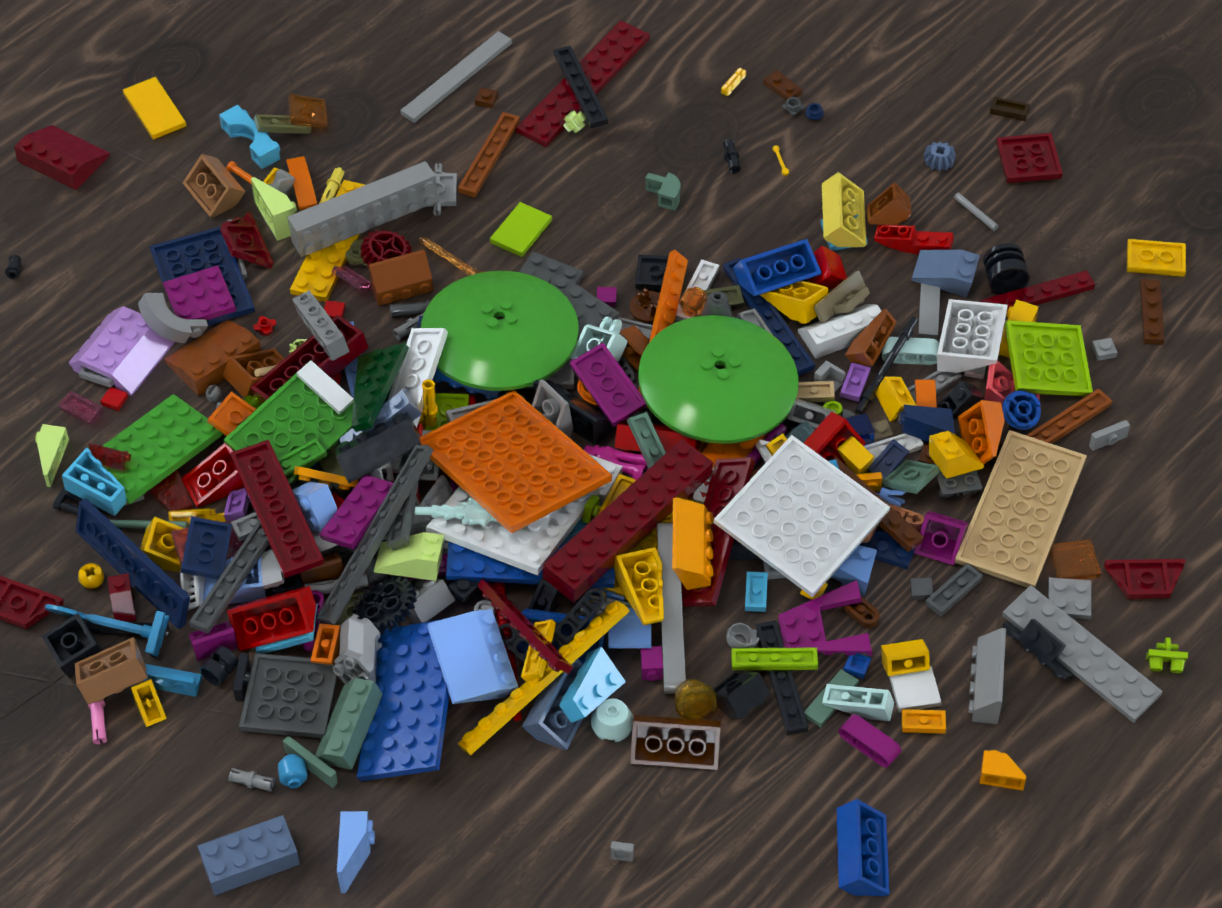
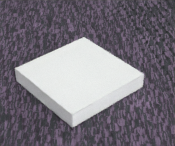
[889,666,942,713]

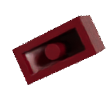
[108,573,137,622]

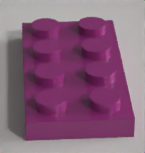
[569,343,647,426]
[319,475,393,550]

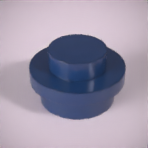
[805,103,824,120]

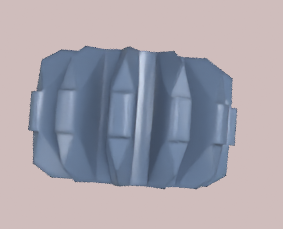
[924,141,956,172]

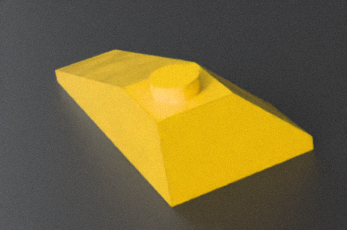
[613,547,664,625]

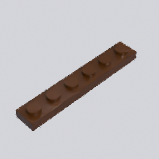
[834,458,924,552]

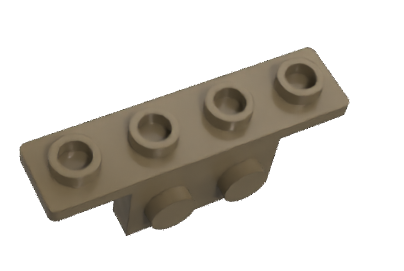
[814,270,870,323]

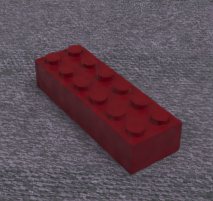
[250,315,369,405]

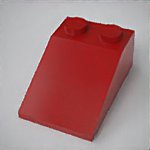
[181,443,244,508]

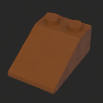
[222,348,285,399]

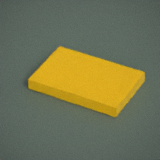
[1127,239,1186,277]

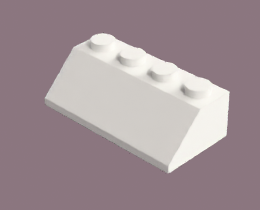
[798,304,881,359]

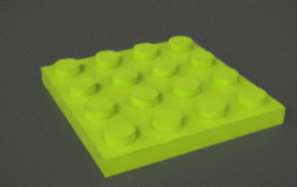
[1004,320,1093,397]

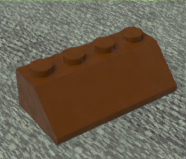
[630,715,721,770]

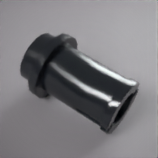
[5,255,21,279]

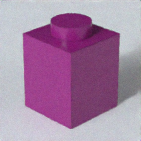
[641,646,663,681]

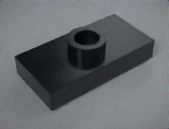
[233,653,251,702]

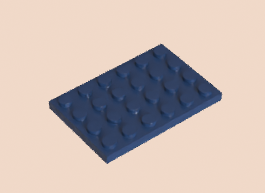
[149,226,255,325]

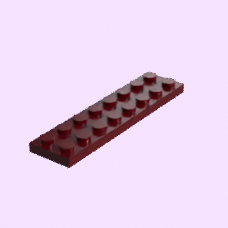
[230,440,324,578]
[681,457,755,607]

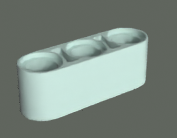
[882,337,939,365]

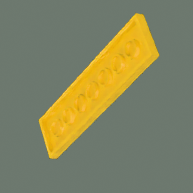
[290,180,365,302]

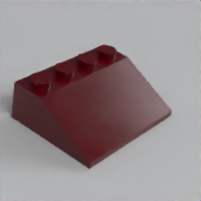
[14,125,110,190]

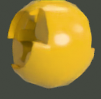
[78,563,105,589]

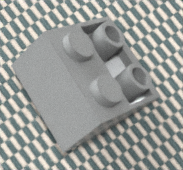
[407,579,455,624]

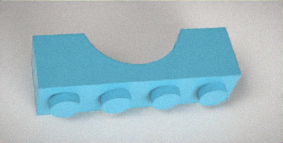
[219,105,280,169]

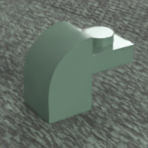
[646,172,681,211]

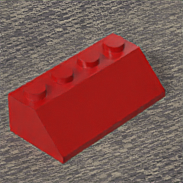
[615,420,701,454]
[227,586,316,651]

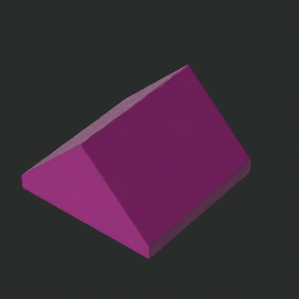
[188,621,238,661]

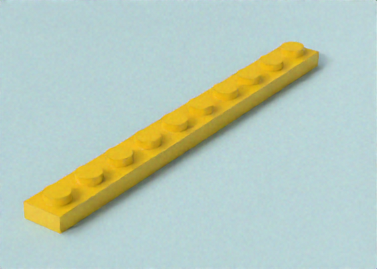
[457,601,630,755]

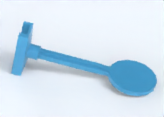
[44,604,170,657]

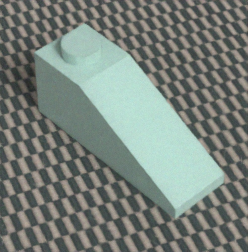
[822,684,894,722]

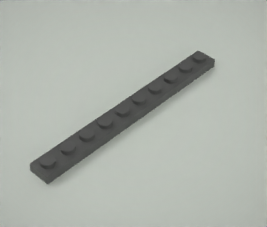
[316,445,434,625]

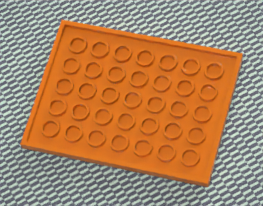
[420,390,612,534]

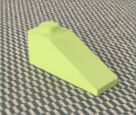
[35,424,69,487]

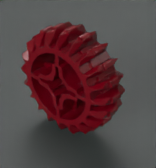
[360,228,412,269]

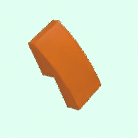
[915,379,937,408]

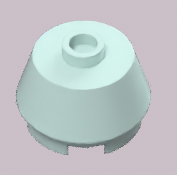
[591,699,634,742]

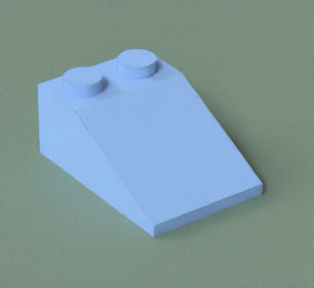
[337,811,375,893]

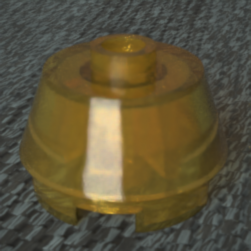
[675,679,717,720]

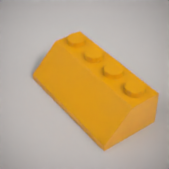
[672,498,714,590]

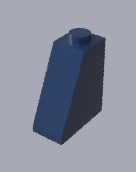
[898,404,955,442]

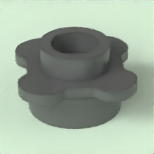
[782,97,804,115]

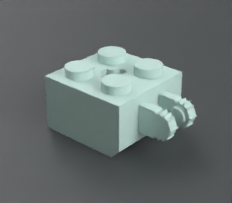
[570,316,628,362]

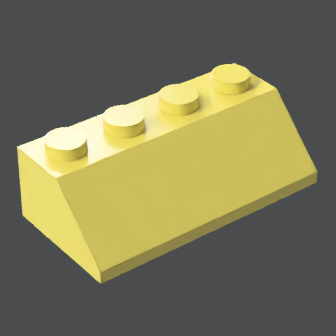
[822,172,867,247]

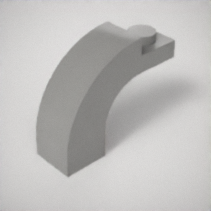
[138,293,208,343]

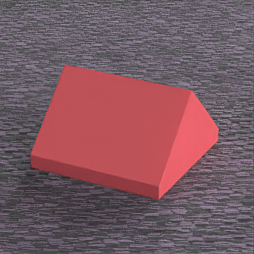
[984,360,1015,406]

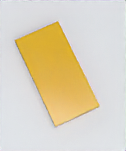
[123,77,186,140]

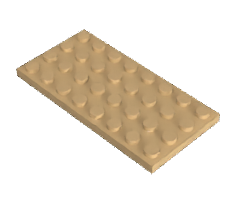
[955,430,1087,588]

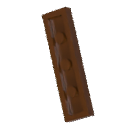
[1140,279,1165,345]

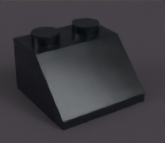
[706,670,770,719]

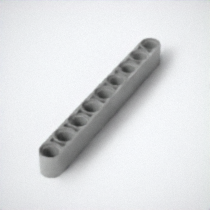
[657,523,686,694]

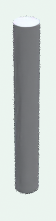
[954,192,999,231]

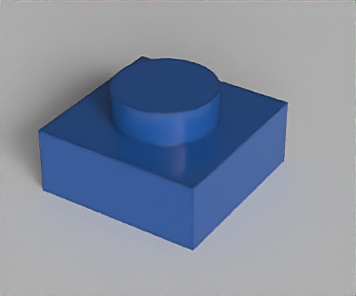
[844,653,871,679]

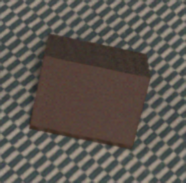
[299,552,343,587]

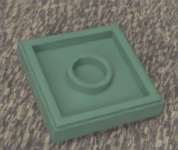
[883,459,940,494]

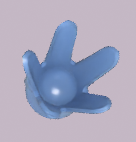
[875,487,906,507]

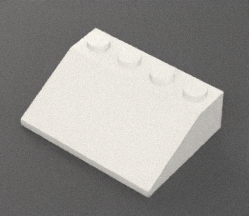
[937,299,1008,373]

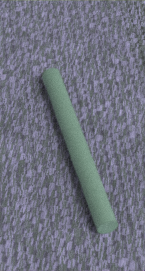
[110,520,189,529]

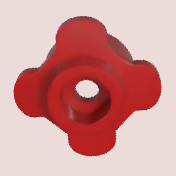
[253,316,276,335]

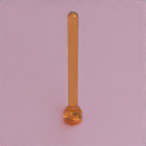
[419,236,485,275]

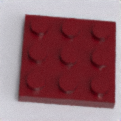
[996,133,1063,183]

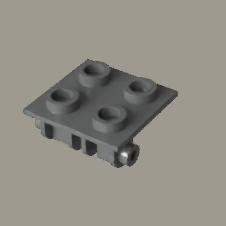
[932,464,983,499]

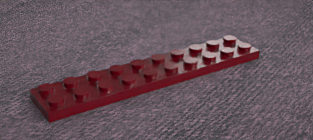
[516,20,650,147]

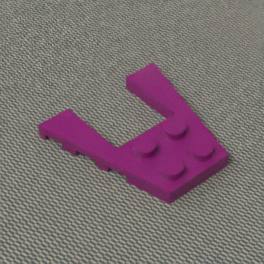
[778,580,873,655]

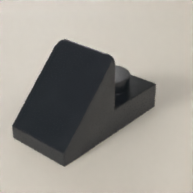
[528,578,560,612]

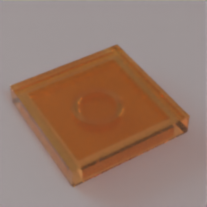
[288,94,328,129]
[1050,539,1101,580]

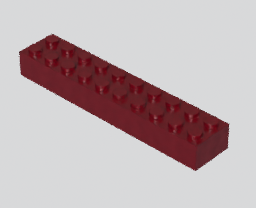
[543,439,713,603]

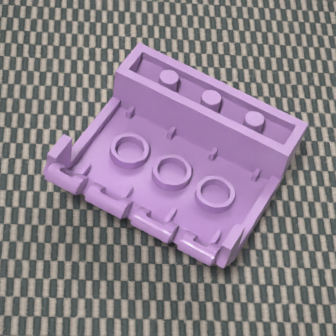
[68,306,175,396]

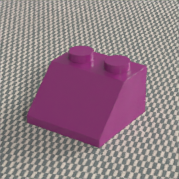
[914,511,969,565]

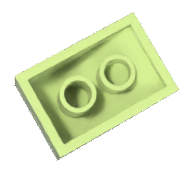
[251,177,297,241]
[374,532,444,581]

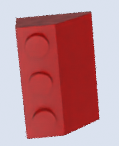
[804,411,866,465]

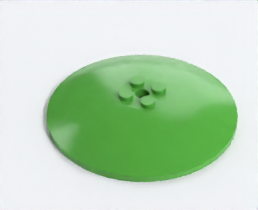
[421,271,579,391]
[638,315,798,444]

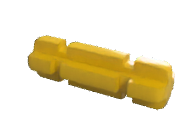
[721,68,746,96]

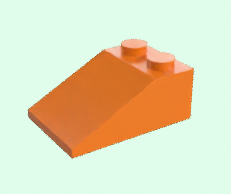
[958,400,1005,464]

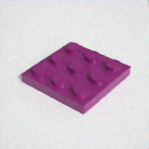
[163,265,236,320]

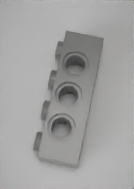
[292,290,349,361]

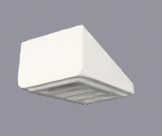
[180,573,206,610]

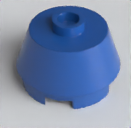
[1002,391,1041,430]

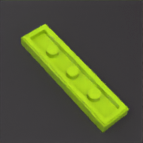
[731,648,818,671]

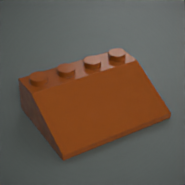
[164,320,261,396]

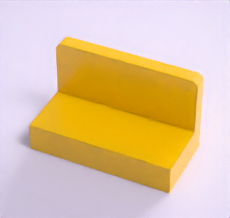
[875,377,917,421]

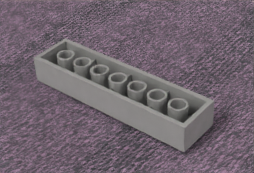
[287,161,438,257]

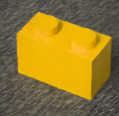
[881,639,930,676]

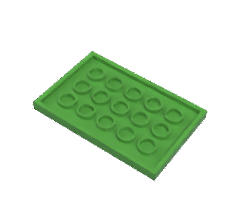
[224,361,354,487]
[92,394,224,504]

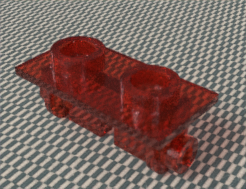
[89,443,131,471]

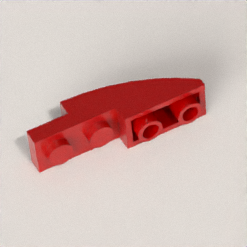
[874,224,954,255]

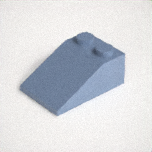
[911,250,980,298]

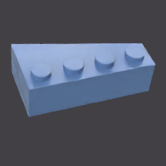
[829,545,877,597]

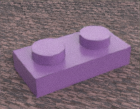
[840,363,871,402]
[224,488,250,522]

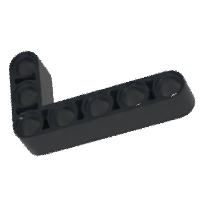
[499,587,607,663]

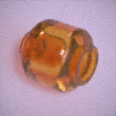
[679,287,707,317]

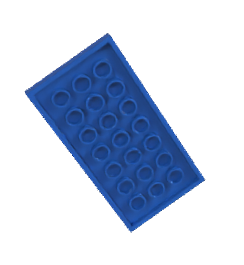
[357,620,449,781]

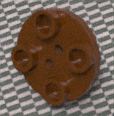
[630,288,660,325]

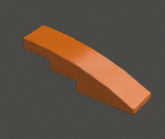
[286,156,318,211]

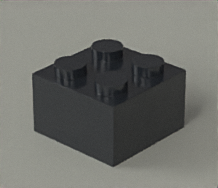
[41,613,103,678]

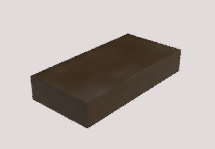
[990,97,1030,121]

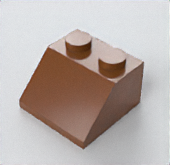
[867,182,912,225]

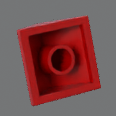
[807,245,847,289]

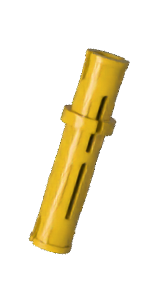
[422,379,438,427]

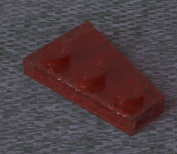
[149,470,193,511]

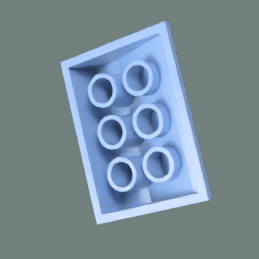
[427,609,518,704]

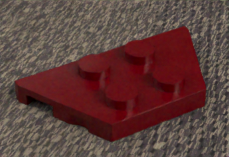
[220,212,274,269]
[1104,559,1185,599]
[0,576,64,629]

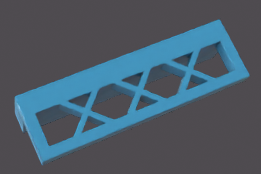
[133,664,203,697]

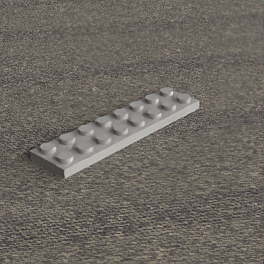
[1002,585,1163,723]

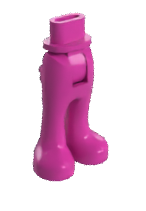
[584,445,649,480]

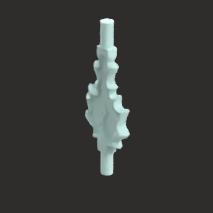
[415,498,497,527]

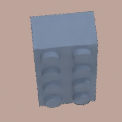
[198,815,300,896]

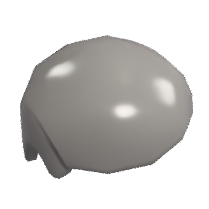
[726,623,760,648]

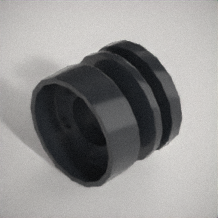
[983,243,1030,294]

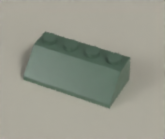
[315,678,383,769]

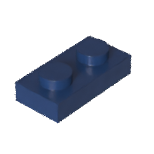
[867,439,909,483]

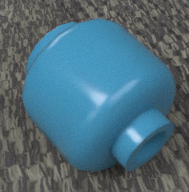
[278,754,308,789]

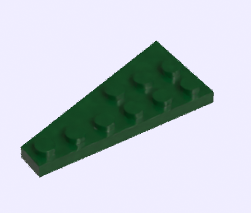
[352,343,409,432]

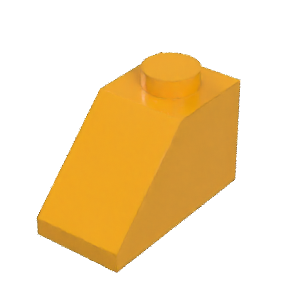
[979,750,1026,791]

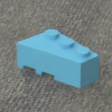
[62,448,127,516]
[559,647,626,723]

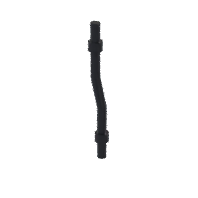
[855,317,918,414]

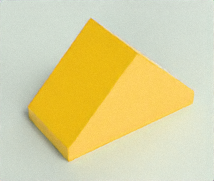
[837,436,874,474]
[131,679,167,727]

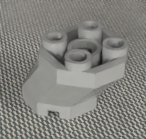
[333,614,382,684]

